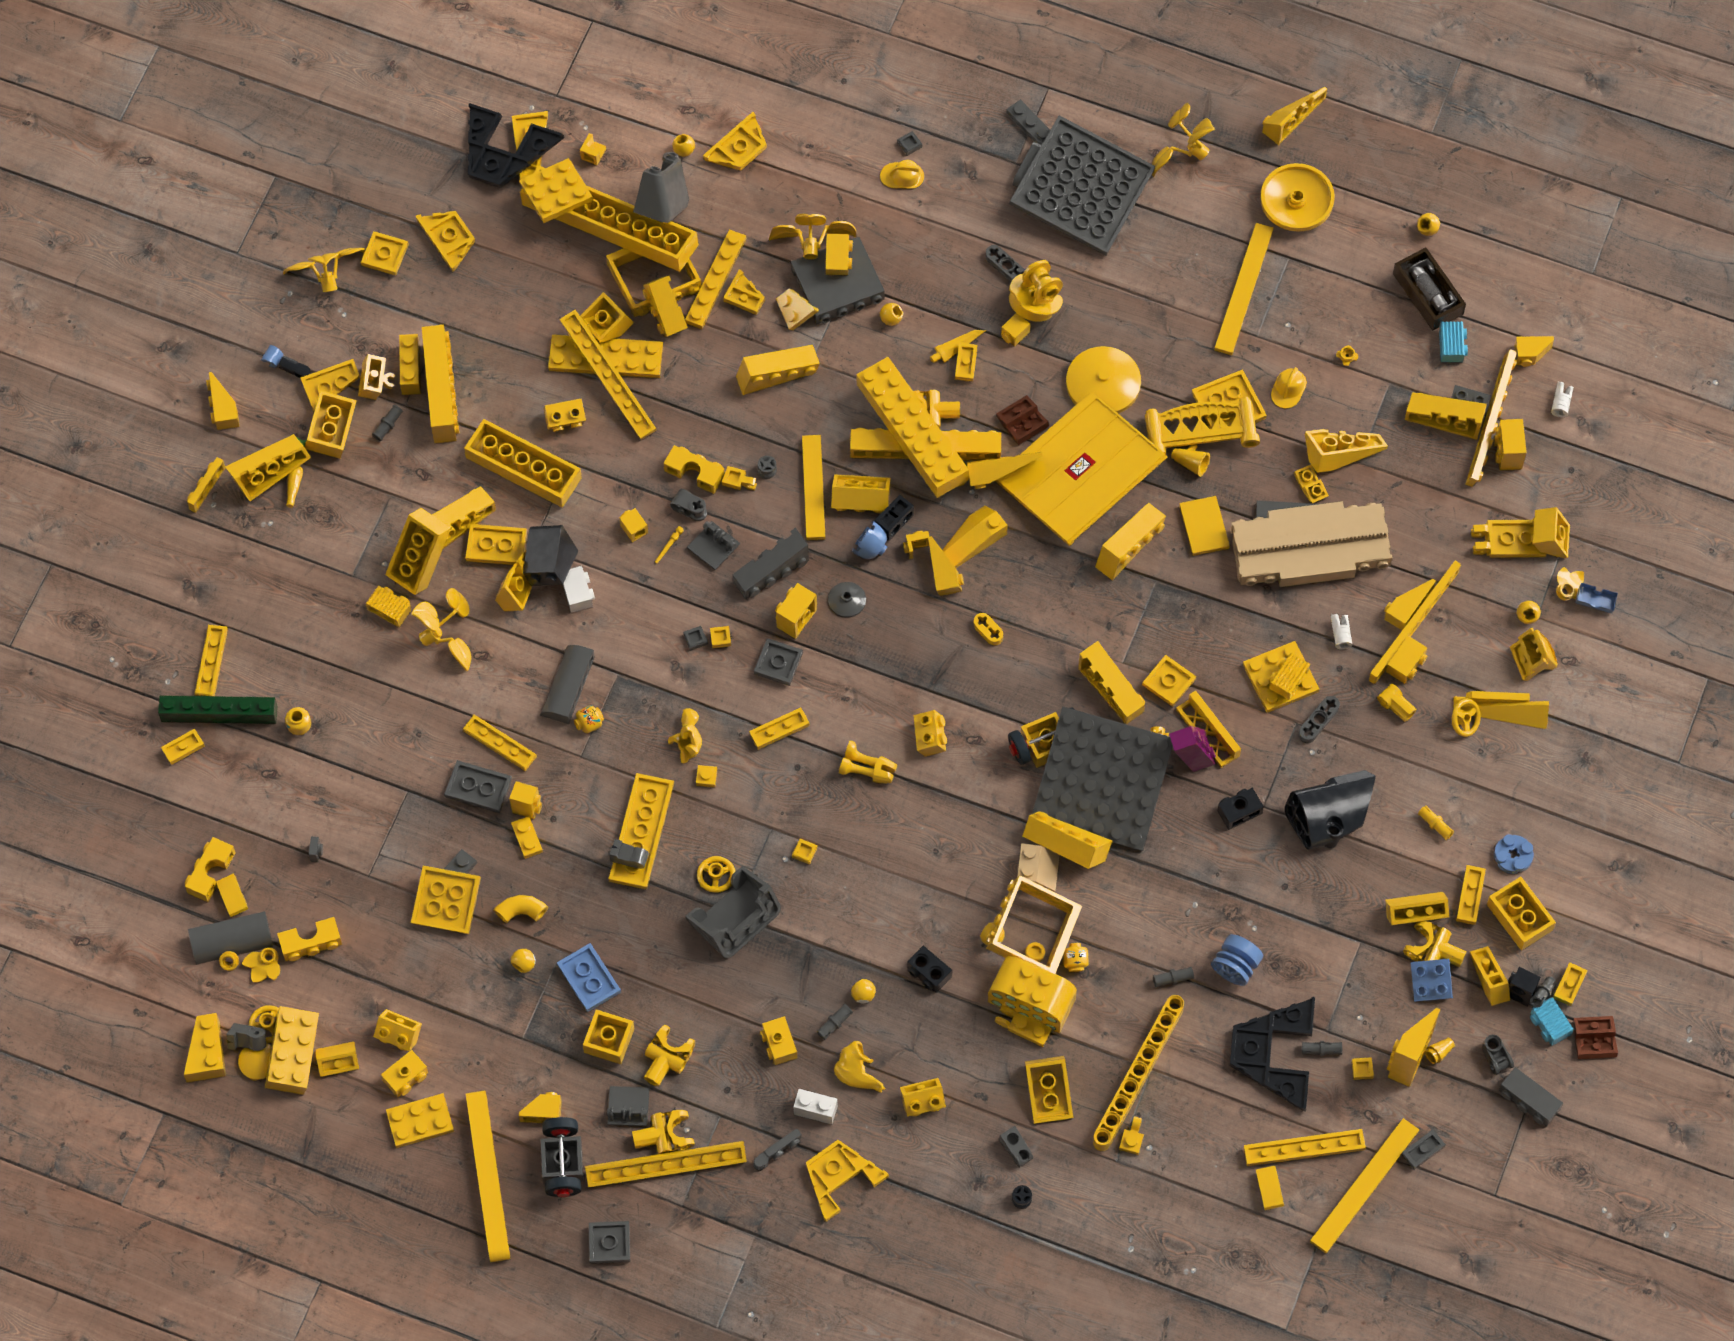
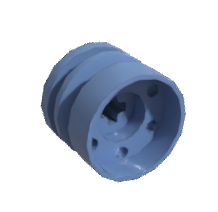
[1211,934,1263,986]

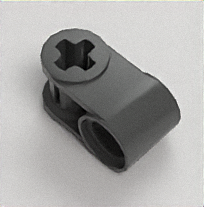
[670,489,707,521]
[1482,1034,1514,1075]

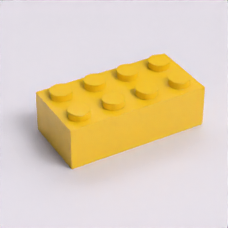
[385,508,451,595]
[265,1006,319,1095]

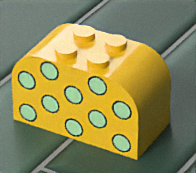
[988,956,1077,1034]

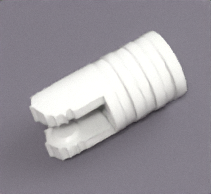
[1551,381,1574,418]
[1331,614,1352,650]

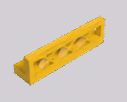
[1176,690,1241,768]

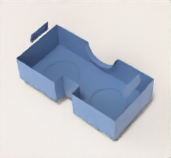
[1575,583,1618,614]

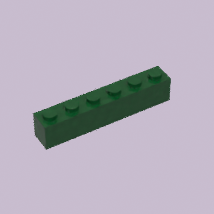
[158,696,278,724]

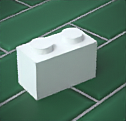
[563,566,595,613]
[793,1089,838,1124]

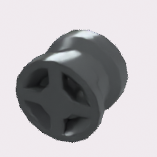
[758,456,777,479]

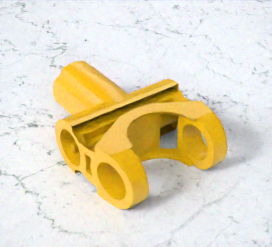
[913,390,960,428]
[1403,921,1467,968]
[644,1025,695,1087]
[632,1110,695,1154]

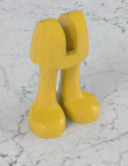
[839,741,898,783]

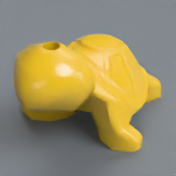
[668,708,702,763]

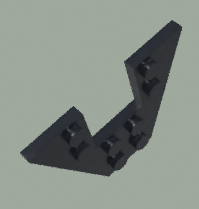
[468,103,564,188]
[1229,997,1315,1112]

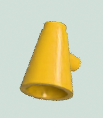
[1171,444,1210,477]

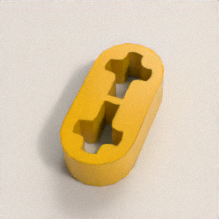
[974,613,1003,646]

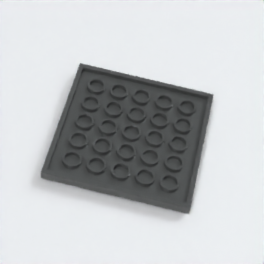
[1009,115,1155,256]
[1032,706,1173,851]

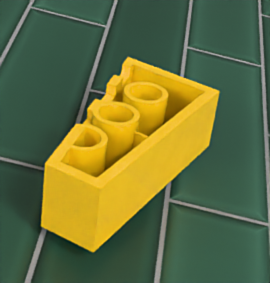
[1405,392,1487,440]

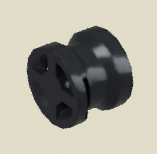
[1012,1185,1032,1209]

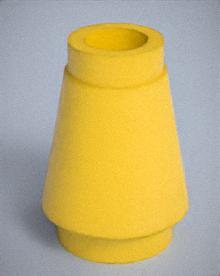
[1425,1037,1455,1064]

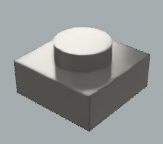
[309,836,323,862]

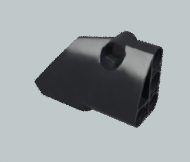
[1284,770,1376,850]

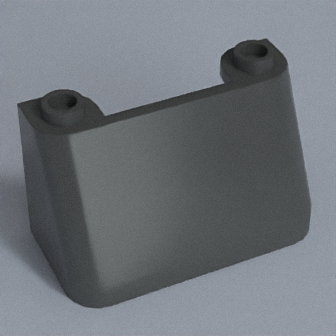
[633,152,689,222]
[685,866,781,958]

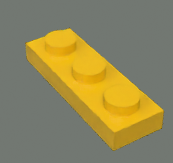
[187,457,226,513]
[749,707,810,750]
[1456,865,1486,925]

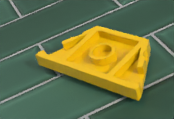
[703,112,767,171]
[416,211,475,272]

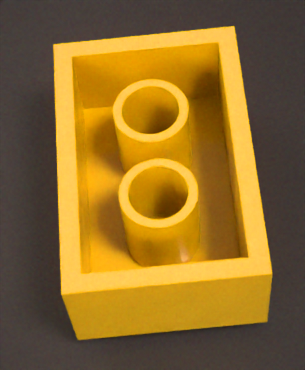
[305,390,356,459]
[1487,876,1556,951]

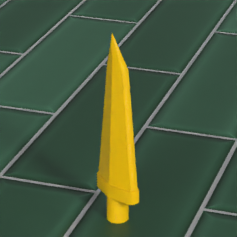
[930,330,986,363]

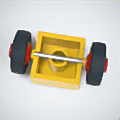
[1008,707,1075,768]

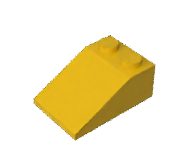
[1025,1056,1073,1124]

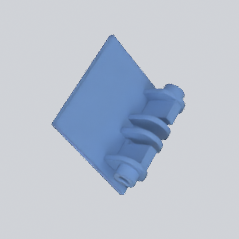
[1411,959,1453,1002]

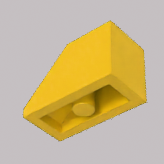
[1514,336,1554,367]
[519,1092,562,1123]

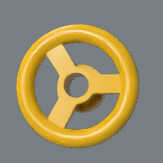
[1451,699,1481,737]
[697,856,735,893]
[248,1005,279,1043]

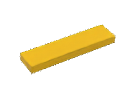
[195,624,228,696]
[463,715,537,772]

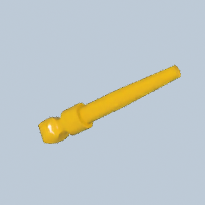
[655,526,684,564]

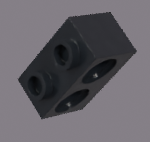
[875,494,914,541]
[907,945,953,993]
[1508,966,1541,1007]

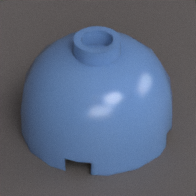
[852,521,887,559]

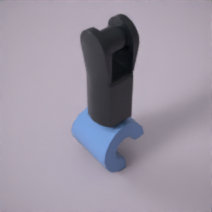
[261,345,311,379]

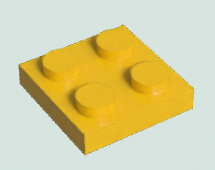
[361,231,409,276]
[1142,655,1196,707]

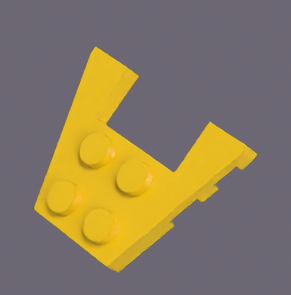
[806,1140,889,1222]

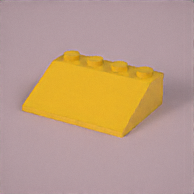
[1386,1008,1440,1087]

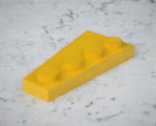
[512,111,548,180]

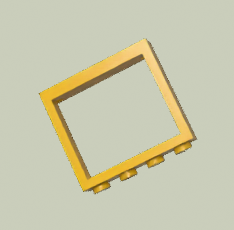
[606,248,702,317]
[986,875,1082,974]

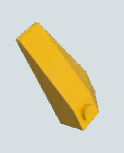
[1262,87,1327,145]
[1305,429,1388,473]
[966,452,1043,489]
[942,505,1008,568]
[495,550,532,611]

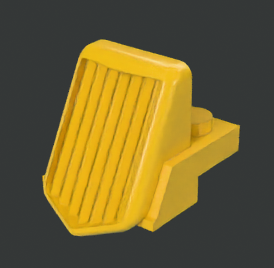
[1510,628,1558,681]

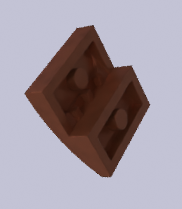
[996,395,1049,445]
[1573,1016,1618,1059]

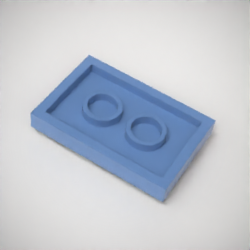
[557,943,621,1012]

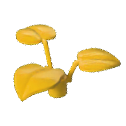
[1152,103,1215,177]
[769,214,856,259]
[283,248,365,292]
[411,588,471,671]

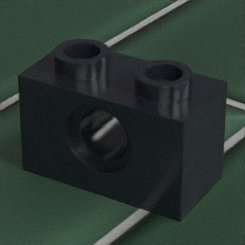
[1217,787,1264,830]

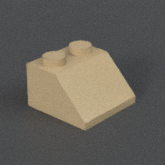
[1017,843,1060,892]

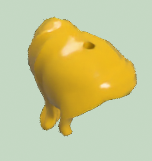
[834,1041,885,1093]

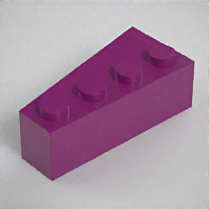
[1169,726,1216,772]

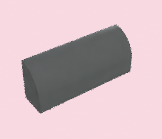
[540,645,595,724]
[188,911,273,965]

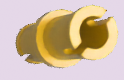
[1418,805,1454,840]

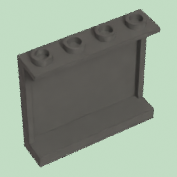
[791,237,885,325]

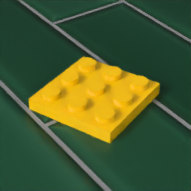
[519,158,593,223]
[1191,369,1267,429]
[1242,641,1320,713]
[411,865,481,934]

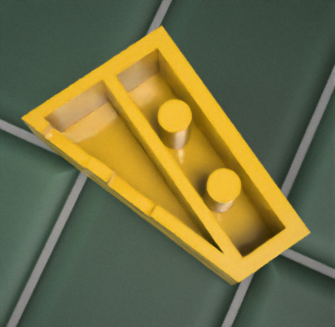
[642,276,688,337]
[184,1013,226,1082]

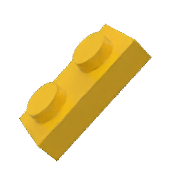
[955,343,978,382]
[161,728,205,765]
[511,816,543,859]
[1553,962,1588,1006]

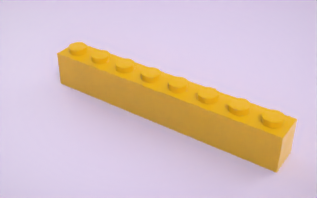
[850,428,1001,461]

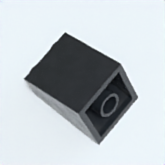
[523,525,578,586]

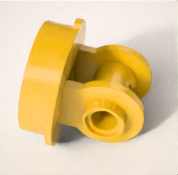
[1009,260,1063,322]

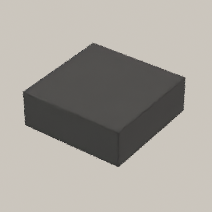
[897,131,922,156]
[683,626,708,651]

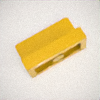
[316,1042,359,1077]

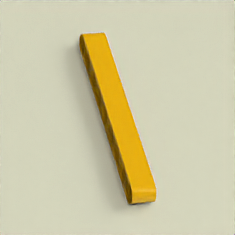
[1093,995,1184,1151]
[466,1090,510,1263]

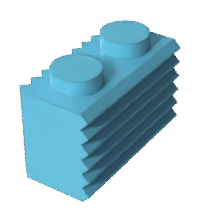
[1439,321,1468,362]
[1530,997,1574,1046]

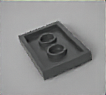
[444,760,512,813]

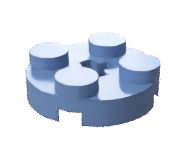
[1494,834,1534,874]

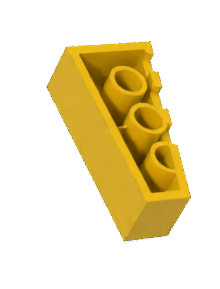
[736,345,820,395]
[225,434,311,501]
[432,486,496,549]
[1095,503,1166,581]
[1078,641,1145,724]
[1022,812,1112,869]

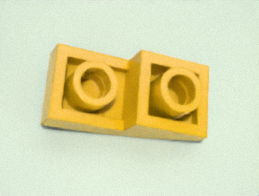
[1293,464,1329,504]
[216,873,248,917]
[1256,1166,1284,1210]

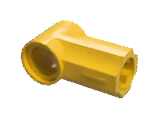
[1377,684,1417,722]

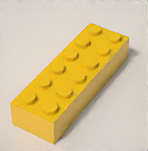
[421,325,460,443]
[464,419,582,508]

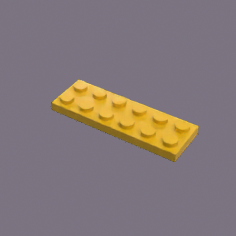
[548,335,663,378]
[609,773,674,890]

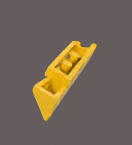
[1453,691,1549,729]

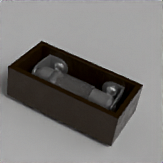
[1393,247,1466,331]

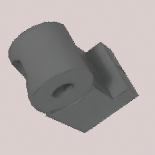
[609,839,649,869]
[226,1023,266,1051]
[999,1126,1033,1167]

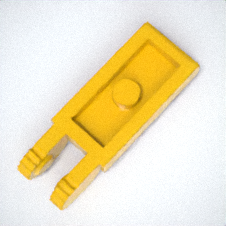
[994,1006,1052,1047]

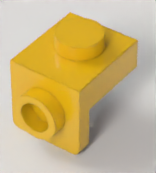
[903,531,929,559]

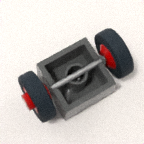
[541,1117,584,1198]

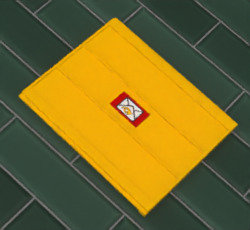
[995,392,1168,546]

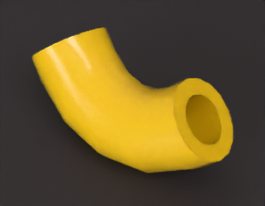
[493,895,548,923]

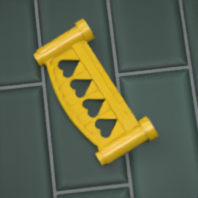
[1145,397,1260,455]

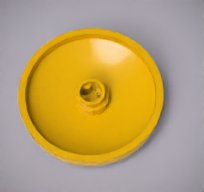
[1260,163,1335,232]
[1066,346,1141,414]

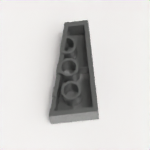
[732,527,809,599]

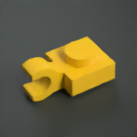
[722,466,757,491]
[1119,1117,1144,1155]

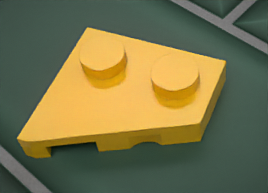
[723,269,765,315]
[776,289,819,330]

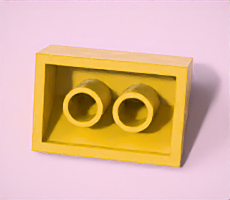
[831,474,891,513]

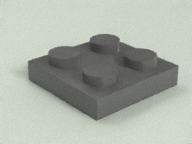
[754,638,803,686]
[589,1221,630,1264]

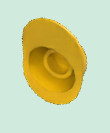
[880,160,924,189]
[1271,367,1307,409]

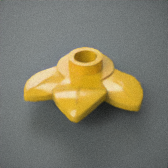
[1556,567,1584,601]
[242,948,280,983]

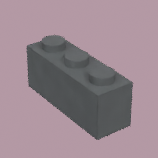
[1499,1067,1563,1127]

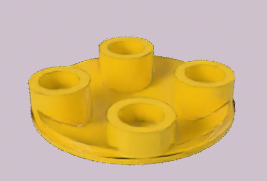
[238,1043,271,1081]

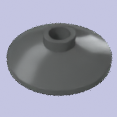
[828,582,866,617]

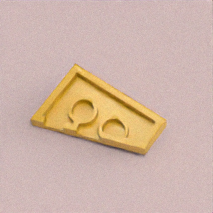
[301,359,360,412]

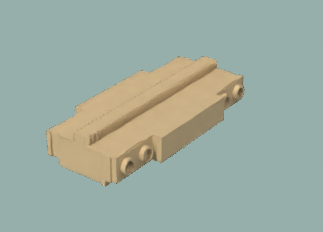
[1231,501,1392,587]

